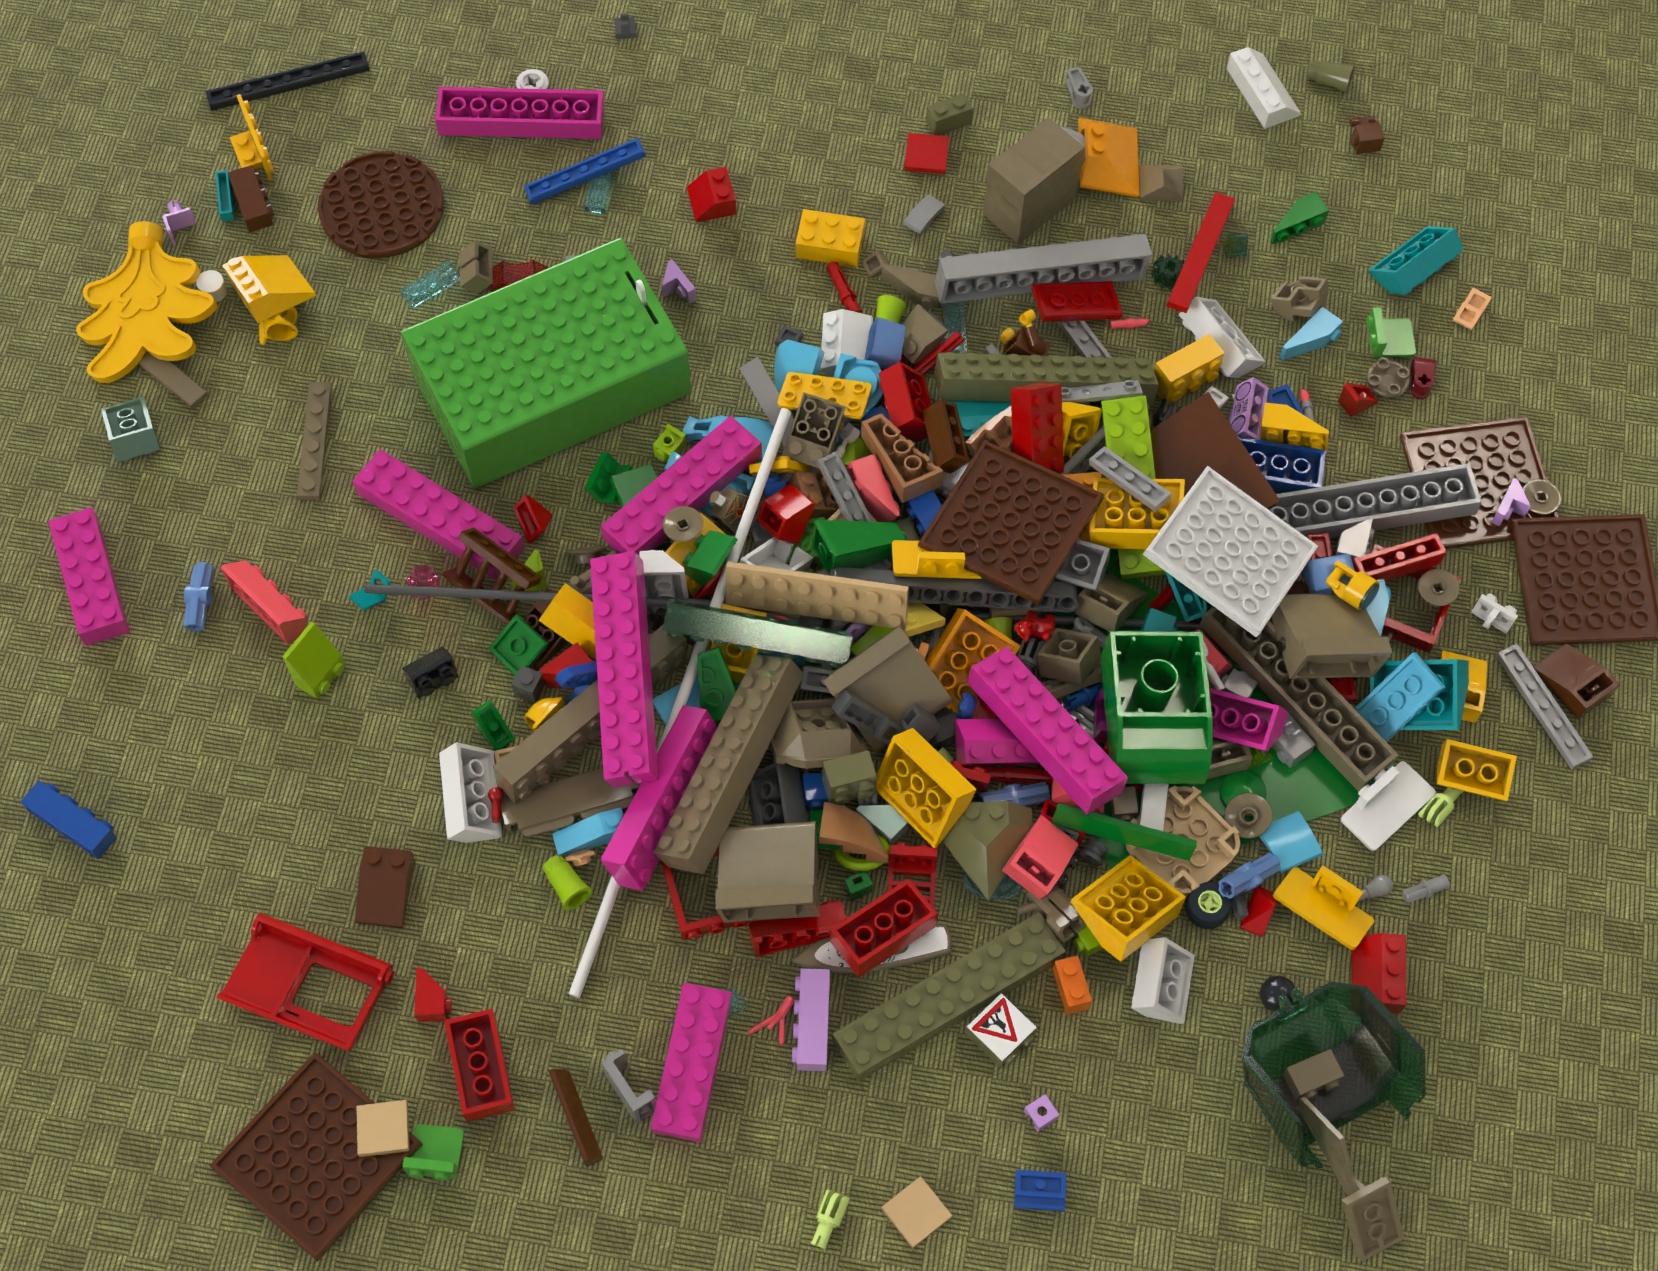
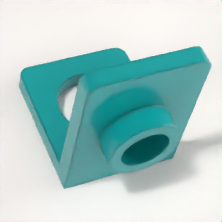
[349,569,391,611]

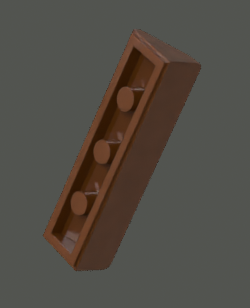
[549,1069,603,1166]

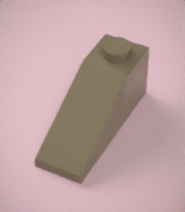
[881,263,940,309]

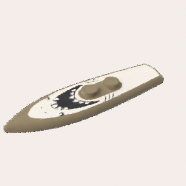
[791,924,952,974]

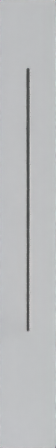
[364,584,1205,631]

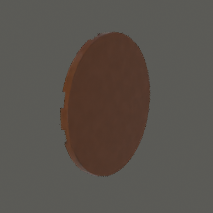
[318,151,444,258]

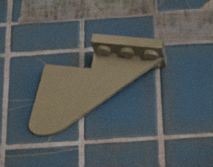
[1298,1097,1405,1262]

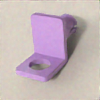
[163,200,196,245]

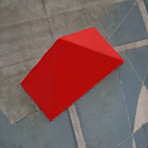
[513,495,553,544]
[1240,886,1277,937]

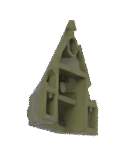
[942,801,1033,902]

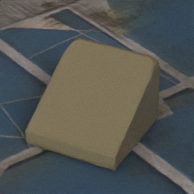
[861,250,890,278]

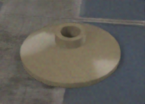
[1225,793,1272,839]

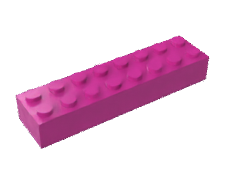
[435,87,605,139]
[601,415,762,555]
[353,449,525,580]
[967,647,1128,815]
[600,705,718,891]

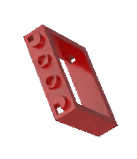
[1371,544,1460,653]
[660,843,749,940]

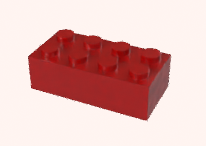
[1011,382,1064,473]
[830,878,938,978]
[444,1009,515,1122]

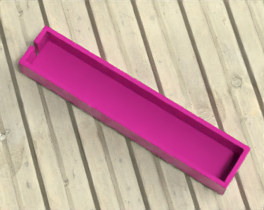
[590,551,659,788]

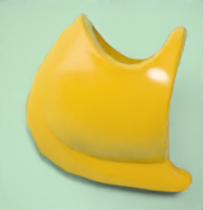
[259,307,298,345]
[524,697,565,732]

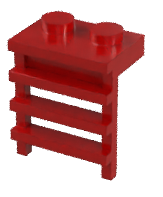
[887,843,938,908]

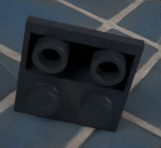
[402,646,459,699]

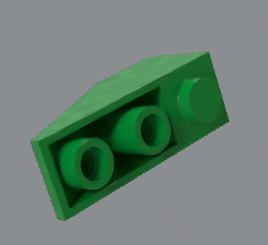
[1270,192,1329,245]

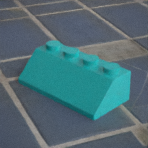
[1368,226,1464,295]

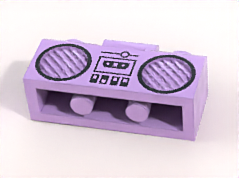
[1229,377,1269,440]

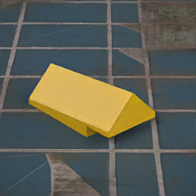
[538,583,596,660]

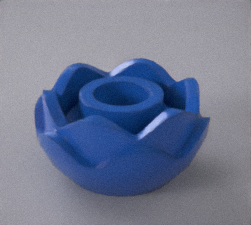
[956,692,976,719]

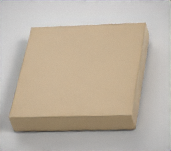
[357,1100,410,1157]
[881,1176,952,1249]

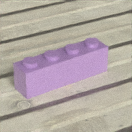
[792,968,830,1071]

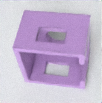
[1024,1094,1059,1132]

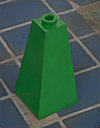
[811,520,907,575]

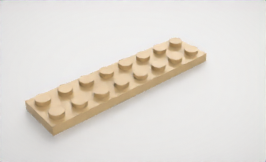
[726,562,909,630]

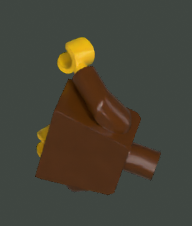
[1000,309,1050,356]

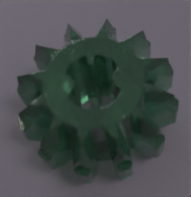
[1151,253,1185,290]

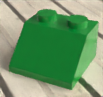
[682,530,738,587]

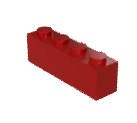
[1353,533,1447,581]

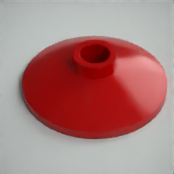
[693,566,723,599]

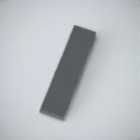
[832,689,905,745]

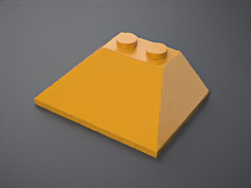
[1078,117,1140,198]

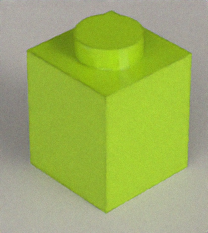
[1073,925,1104,958]

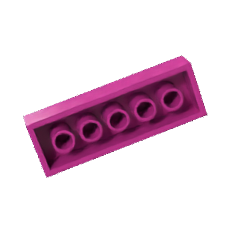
[48,507,130,646]
[651,983,733,1143]

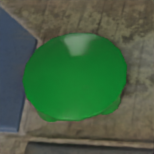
[1220,770,1267,806]

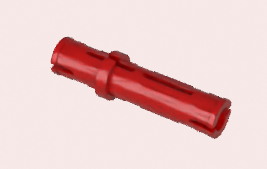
[826,261,863,313]
[984,766,1053,785]

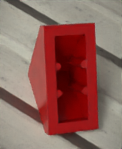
[1338,383,1378,418]

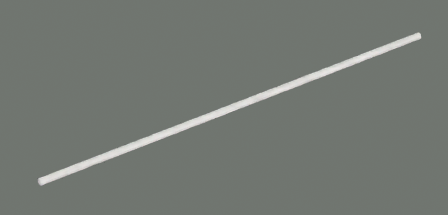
[568,408,791,998]

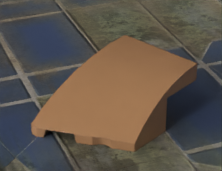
[965,406,1013,458]
[819,802,888,863]

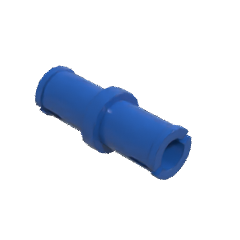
[1063,682,1103,712]

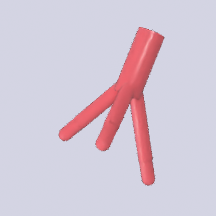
[747,996,795,1045]

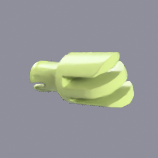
[1419,787,1463,827]
[811,1189,850,1250]

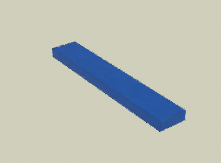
[524,138,646,205]

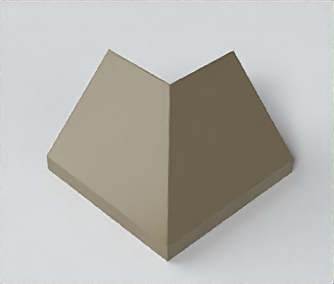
[1139,164,1184,201]

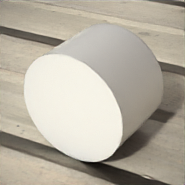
[196,270,227,302]

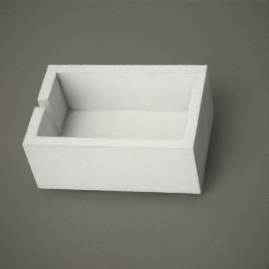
[739,537,814,573]

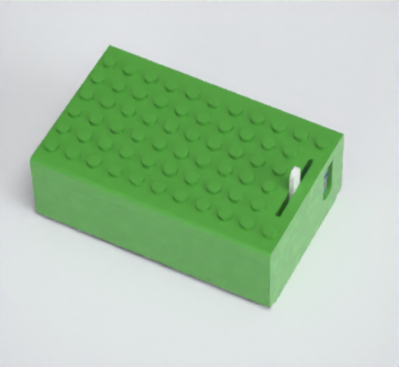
[400,237,692,490]

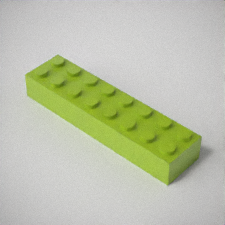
[1101,395,1166,580]

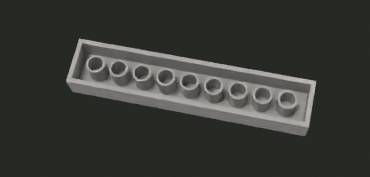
[935,234,1152,304]
[1269,463,1482,538]

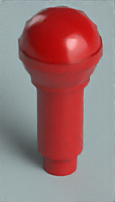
[488,787,504,823]

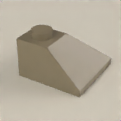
[902,304,949,364]

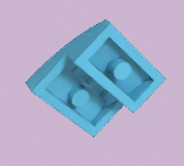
[1259,811,1323,873]

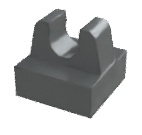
[615,13,636,39]

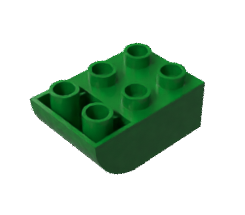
[1100,631,1213,784]

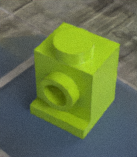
[653,424,687,462]

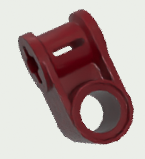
[1410,357,1436,400]

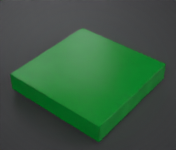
[610,464,657,507]
[488,614,550,676]

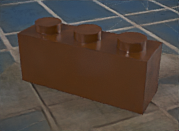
[228,165,274,233]
[922,399,970,474]

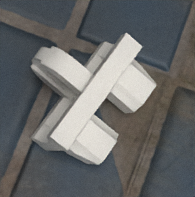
[1471,593,1518,634]

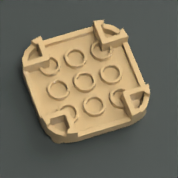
[1124,785,1240,897]

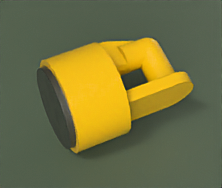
[1326,561,1379,610]

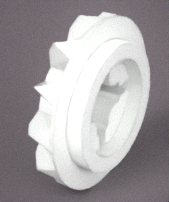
[516,69,549,89]

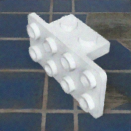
[1341,761,1436,851]

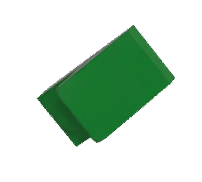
[471,700,515,751]

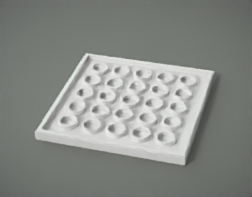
[1143,466,1318,637]

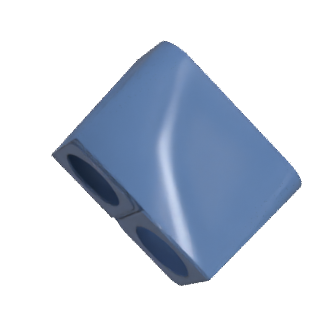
[864,317,906,369]
[1302,554,1355,594]

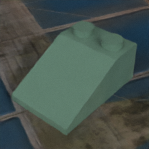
[101,396,160,462]

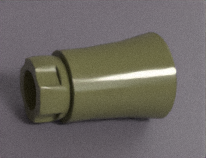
[1307,60,1355,93]

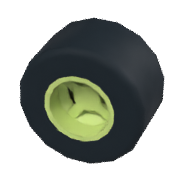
[1186,882,1231,929]

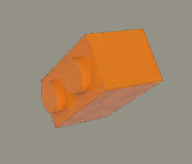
[1052,956,1092,1015]

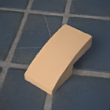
[1453,288,1492,330]

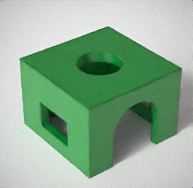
[844,871,873,901]

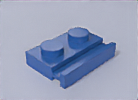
[1014,1170,1066,1212]

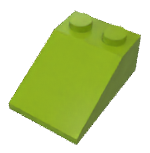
[282,621,346,699]

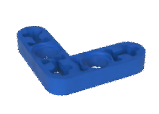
[555,661,598,705]

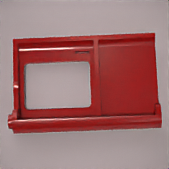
[216,913,395,1051]

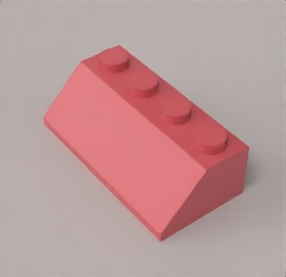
[220,561,308,645]

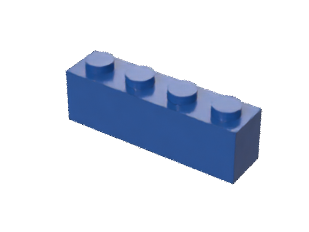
[20,780,117,860]

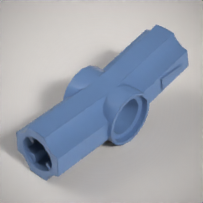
[183,562,215,631]
[977,782,1050,807]
[1218,852,1281,899]

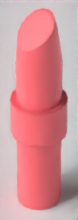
[1110,318,1150,329]

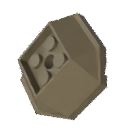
[769,698,867,769]

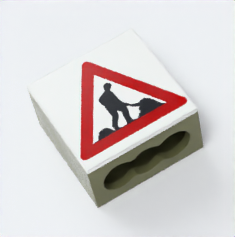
[966,993,1037,1068]

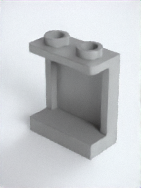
[601,1049,656,1124]

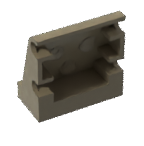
[1271,593,1392,679]
[823,625,954,754]
[715,821,820,923]

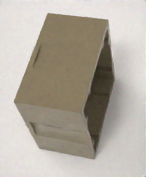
[983,117,1085,244]

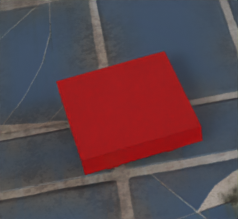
[904,133,949,174]

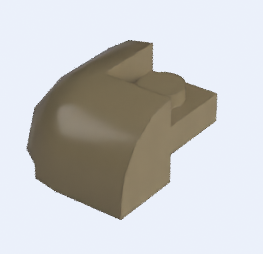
[1271,277,1328,322]

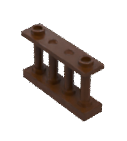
[442,527,542,625]

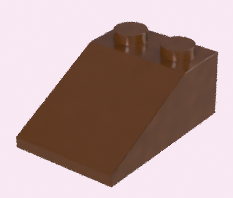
[355,846,416,928]

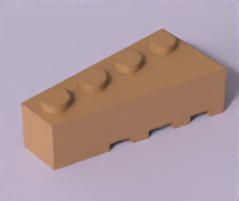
[861,414,943,503]

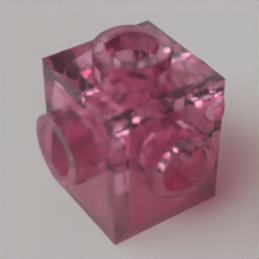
[406,565,440,599]

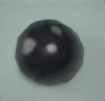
[1259,975,1298,1015]

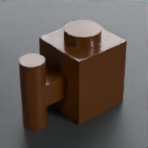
[1349,116,1385,154]

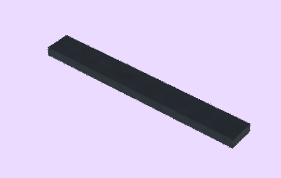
[206,51,370,111]

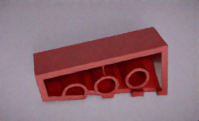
[748,900,846,958]

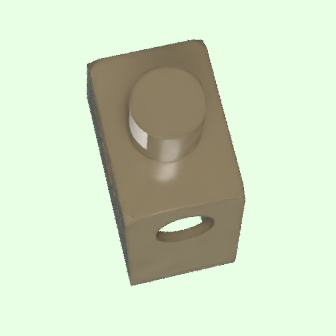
[710,487,763,535]

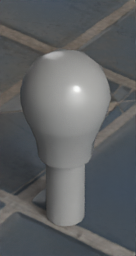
[1357,875,1393,903]

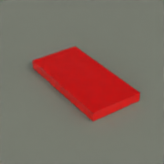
[1031,281,1123,322]

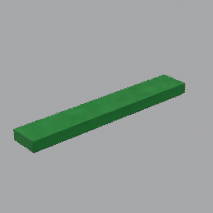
[1052,803,1197,861]

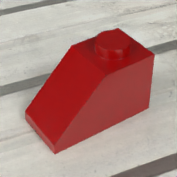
[414,968,452,1022]

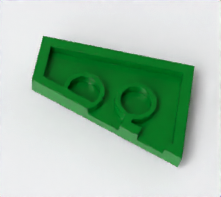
[697,646,737,722]

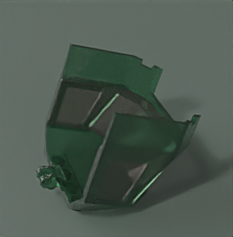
[1242,981,1426,1168]

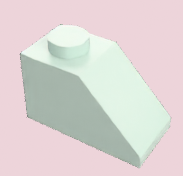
[856,805,910,846]

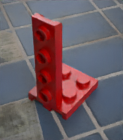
[950,695,996,792]

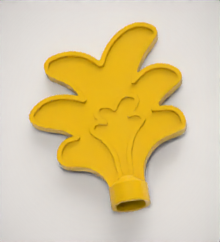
[76,221,217,383]

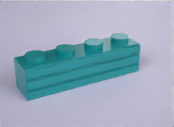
[215,170,235,222]

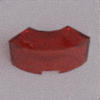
[489,260,549,292]

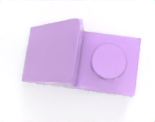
[662,259,696,304]
[1491,478,1530,526]

